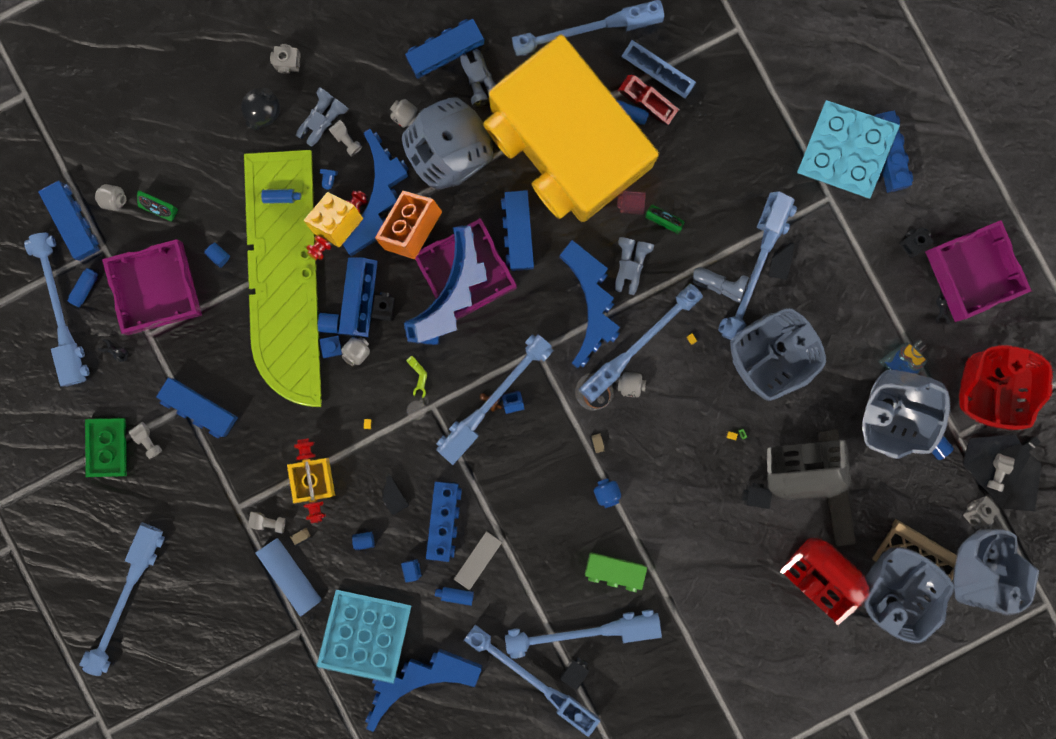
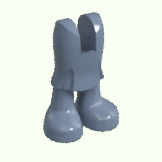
[460,49,496,107]
[296,87,349,147]
[615,237,654,295]
[693,267,749,303]

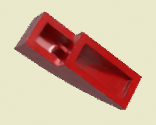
[618,75,679,125]

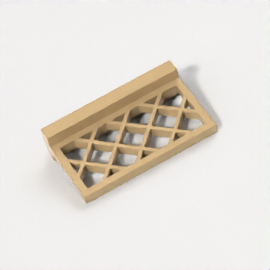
[872,519,957,592]

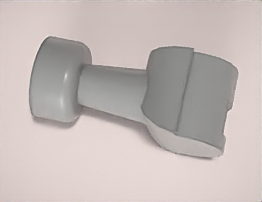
[328,120,362,156]
[129,422,162,459]
[987,453,1015,492]
[248,512,286,533]

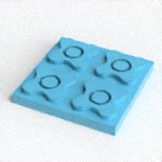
[797,100,900,199]
[317,590,411,684]

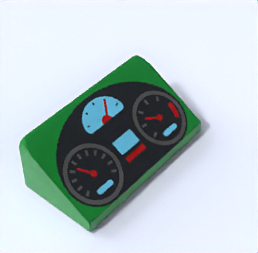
[137,191,178,221]
[645,205,684,234]

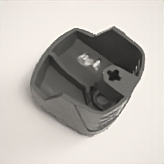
[767,440,851,501]

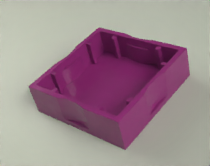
[415,218,517,320]
[925,220,1031,322]
[102,239,202,335]

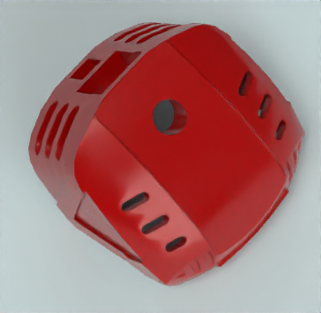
[959,346,1053,430]
[780,538,869,625]

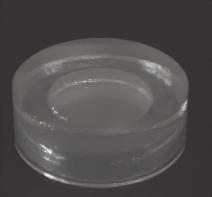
[407,401,427,420]

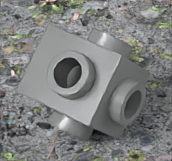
[270,44,300,74]
[963,496,999,529]

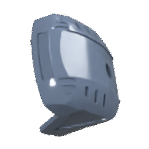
[402,98,494,189]
[730,309,826,401]
[863,370,950,459]
[953,529,1039,615]
[864,547,954,643]

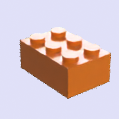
[375,191,442,259]

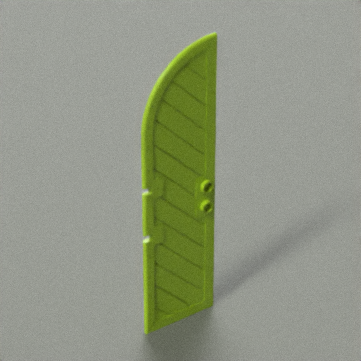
[244,150,322,407]

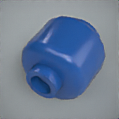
[594,478,622,508]

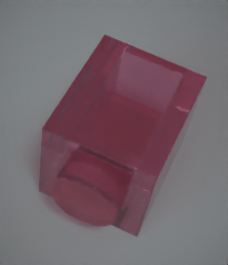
[617,191,646,215]

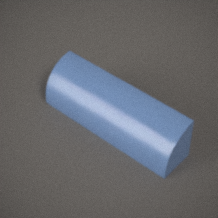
[621,40,697,98]
[256,538,322,616]

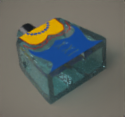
[878,340,927,374]

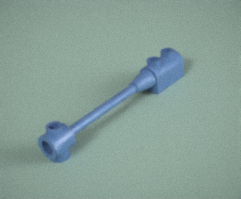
[512,0,664,56]
[718,192,797,340]
[24,233,89,387]
[578,284,703,403]
[436,334,554,465]
[79,522,165,676]
[505,609,662,658]
[464,625,600,737]

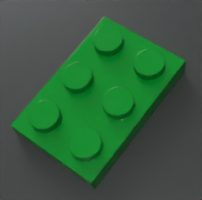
[85,418,126,477]

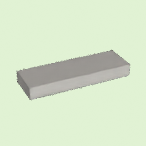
[454,531,502,590]

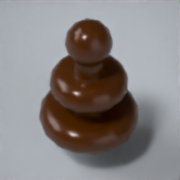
[480,393,503,412]

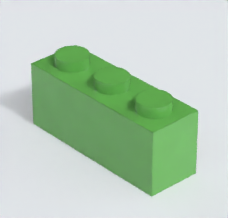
[585,552,647,592]

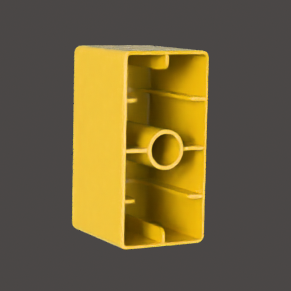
[483,34,659,222]

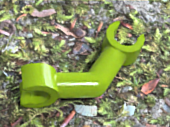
[406,356,427,398]

